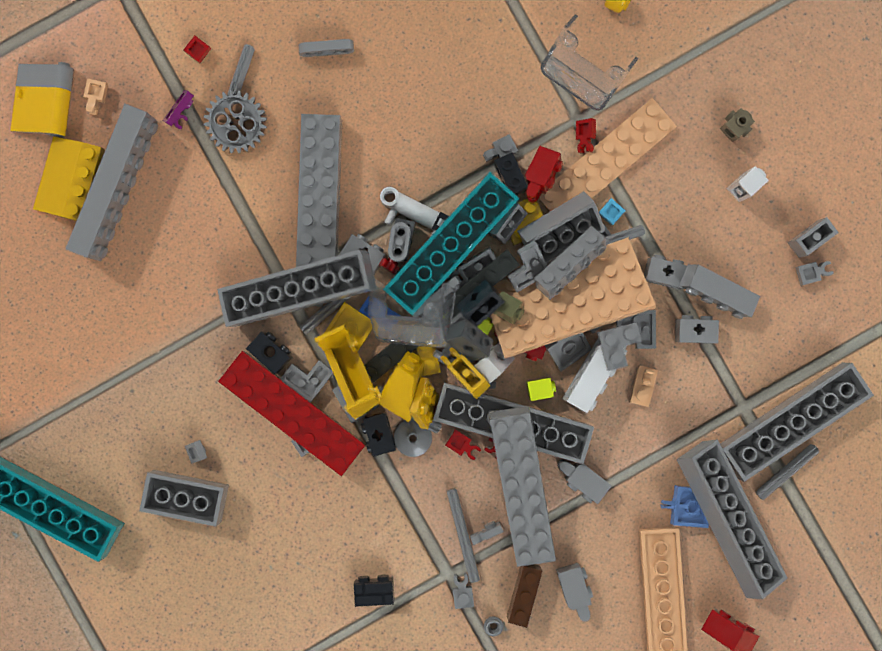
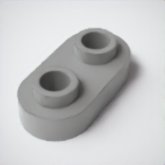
[388,222,411,262]

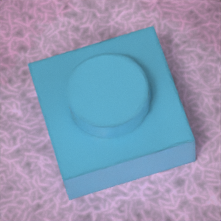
[599,198,626,226]

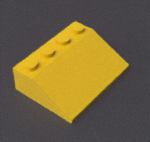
[33,136,105,221]

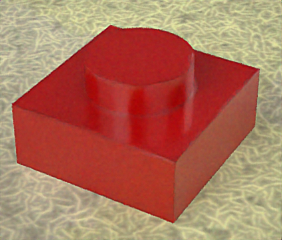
[183,35,211,64]

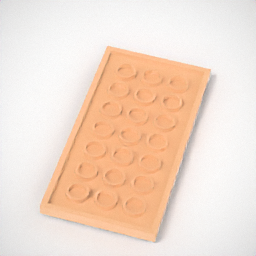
[491,238,656,358]

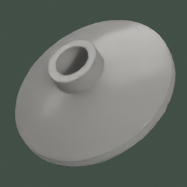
[394,419,432,457]

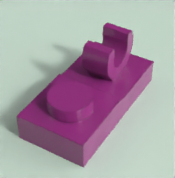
[163,90,194,129]

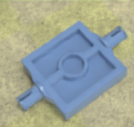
[660,485,709,528]

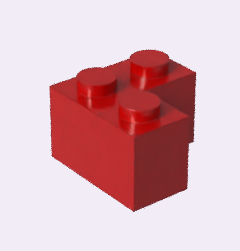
[701,609,760,651]

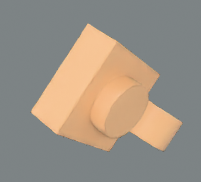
[83,79,108,116]

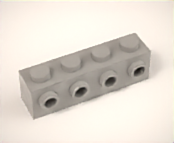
[534,226,606,300]
[679,264,760,319]

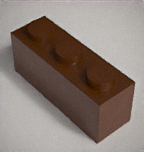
[507,564,543,628]

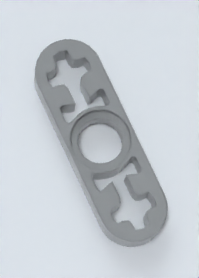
[298,39,354,57]

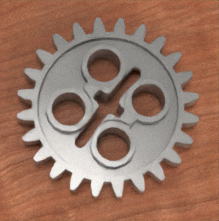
[204,90,267,154]

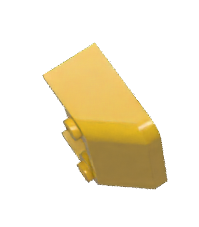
[314,325,382,419]

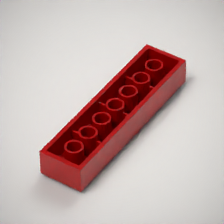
[218,351,366,477]

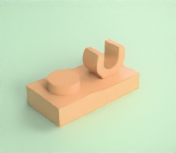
[629,365,658,407]

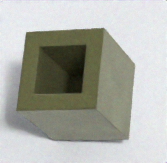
[494,291,525,325]

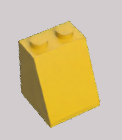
[378,351,424,422]

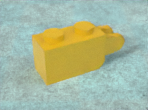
[440,347,490,399]

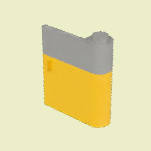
[10,62,74,138]

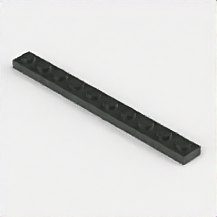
[364,250,519,383]

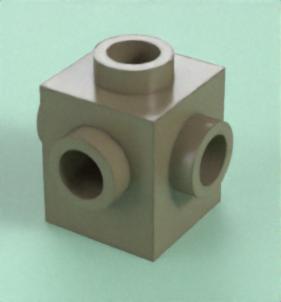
[720,108,755,142]

